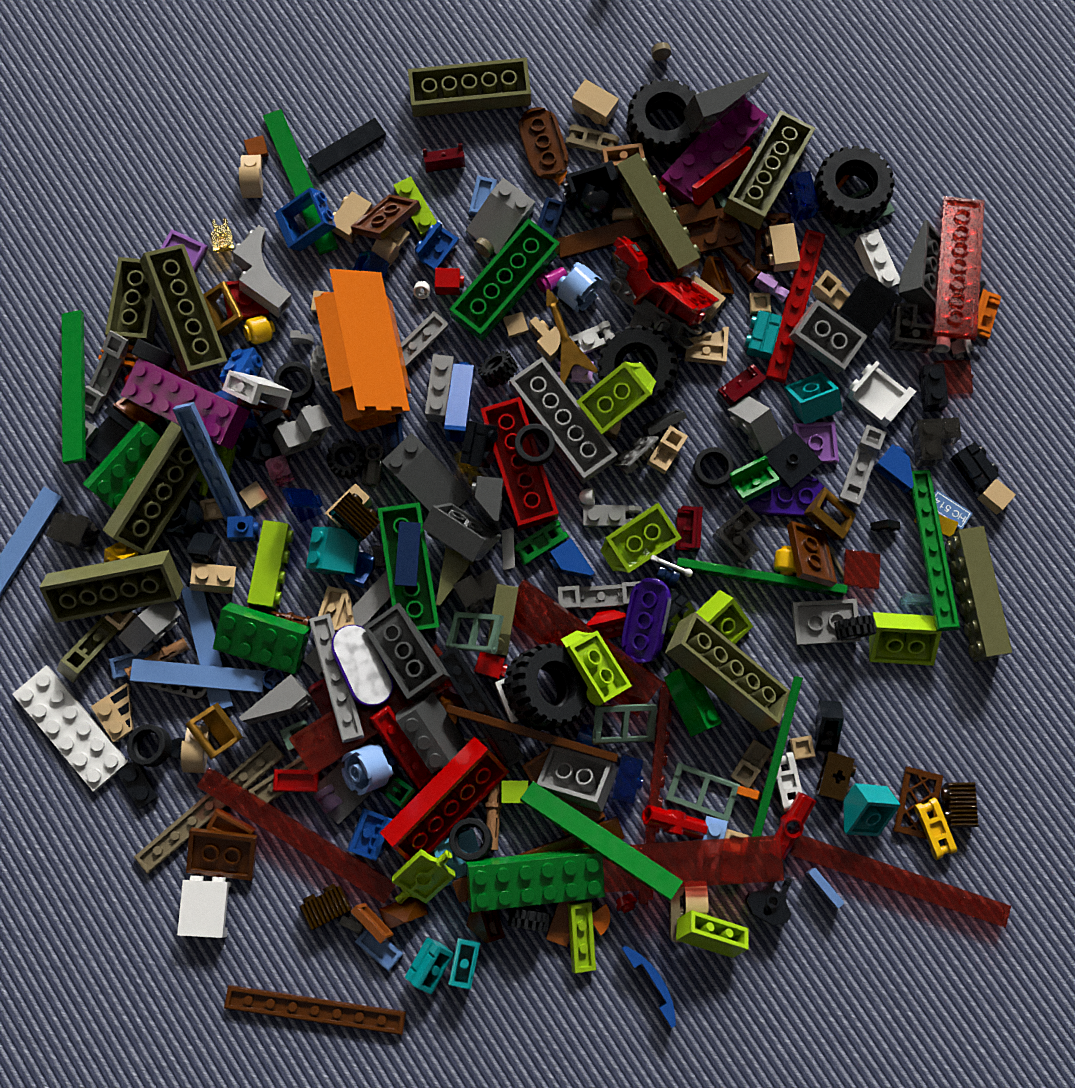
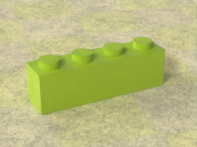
[247,520,294,610]

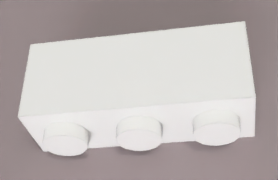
[854,229,900,292]

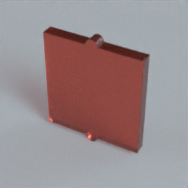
[934,360,974,394]
[843,549,880,589]

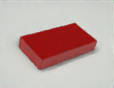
[273,769,319,793]

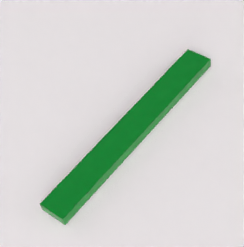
[263,109,338,255]
[62,310,86,465]
[910,470,960,632]
[676,558,848,597]
[749,676,803,850]
[520,781,683,902]

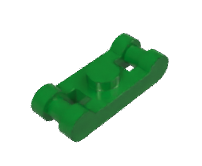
[514,519,569,566]

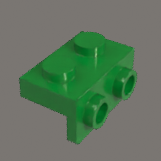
[729,456,781,503]

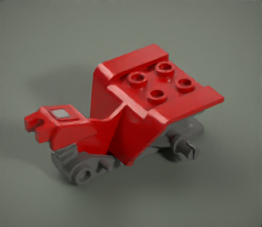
[609,236,719,349]

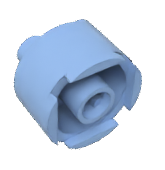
[557,262,603,312]
[341,744,393,795]

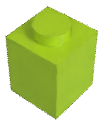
[501,781,529,804]

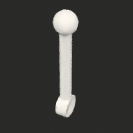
[650,555,693,577]

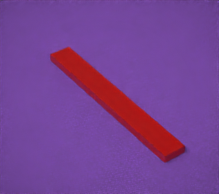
[765,229,826,384]

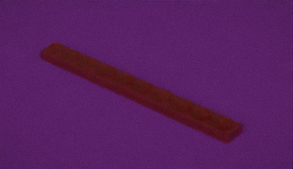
[638,682,673,905]
[197,767,396,903]
[790,835,1011,928]

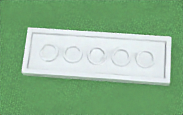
[12,665,130,792]

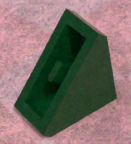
[378,774,418,809]

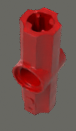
[767,791,816,860]
[642,805,708,839]

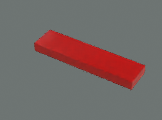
[692,146,752,205]
[369,705,435,790]

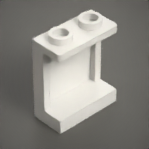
[847,361,916,427]
[222,370,292,410]
[177,876,231,938]

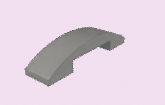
[85,331,129,414]
[839,425,887,506]
[558,581,640,609]

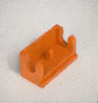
[967,289,1001,339]

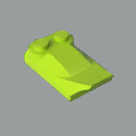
[576,361,656,435]
[600,503,681,573]
[561,630,632,706]

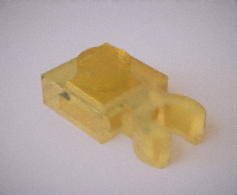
[211,218,234,253]
[454,451,483,487]

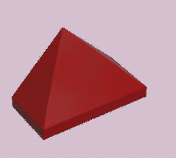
[587,608,627,640]

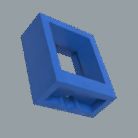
[274,187,336,251]

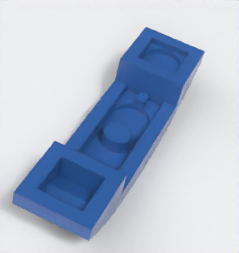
[621,945,676,1028]

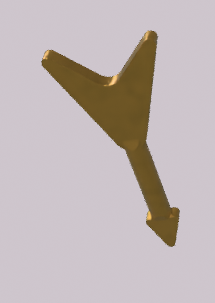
[546,289,598,385]

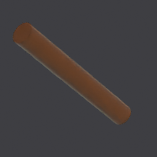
[237,398,291,417]

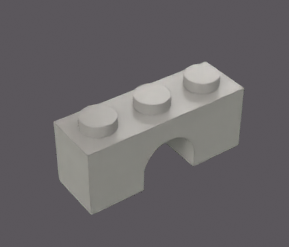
[425,354,455,423]

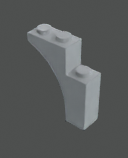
[232,225,291,318]

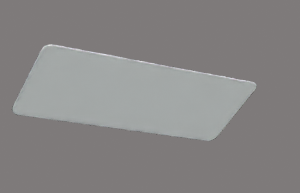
[502,528,515,570]

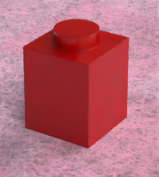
[435,268,464,295]
[474,652,508,681]

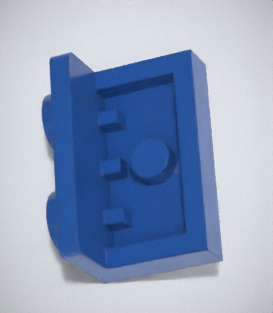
[414,221,459,272]
[219,347,263,383]
[347,808,392,861]

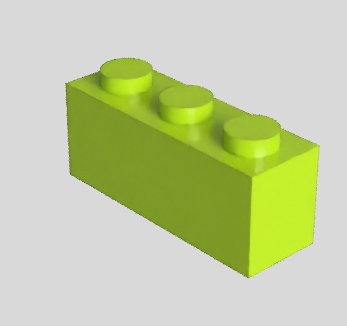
[676,910,749,958]

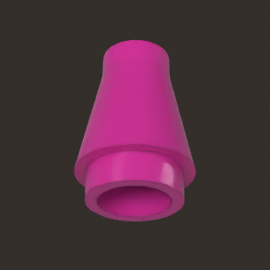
[536,267,567,293]

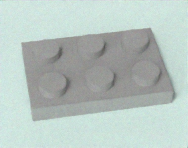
[792,599,861,646]

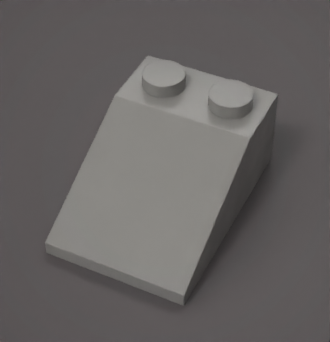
[466,178,535,255]
[239,674,313,725]
[537,745,617,812]

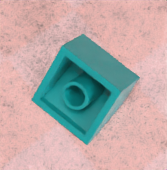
[784,372,843,424]
[306,527,360,574]
[844,783,901,837]

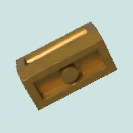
[203,281,243,337]
[804,487,856,540]
[185,702,243,760]

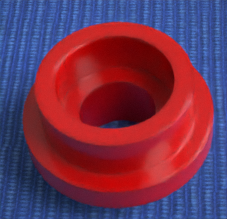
[616,894,637,913]

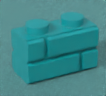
[744,310,782,360]
[405,937,454,994]
[449,938,480,989]

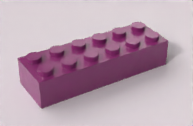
[661,100,768,205]
[121,357,250,450]

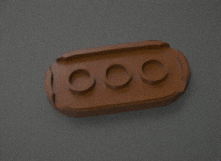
[518,107,569,179]

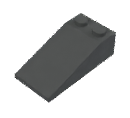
[683,72,769,134]
[898,220,946,315]
[382,433,471,512]
[363,602,451,702]

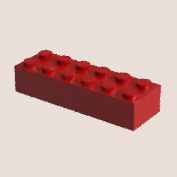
[480,397,559,532]
[380,736,509,861]

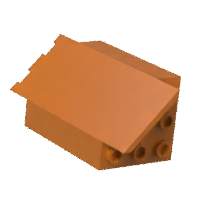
[314,269,411,432]

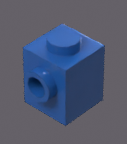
[227,516,260,542]

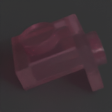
[265,455,295,487]

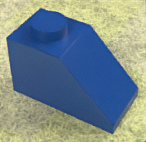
[873,444,914,493]
[549,538,595,579]

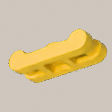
[914,798,957,860]

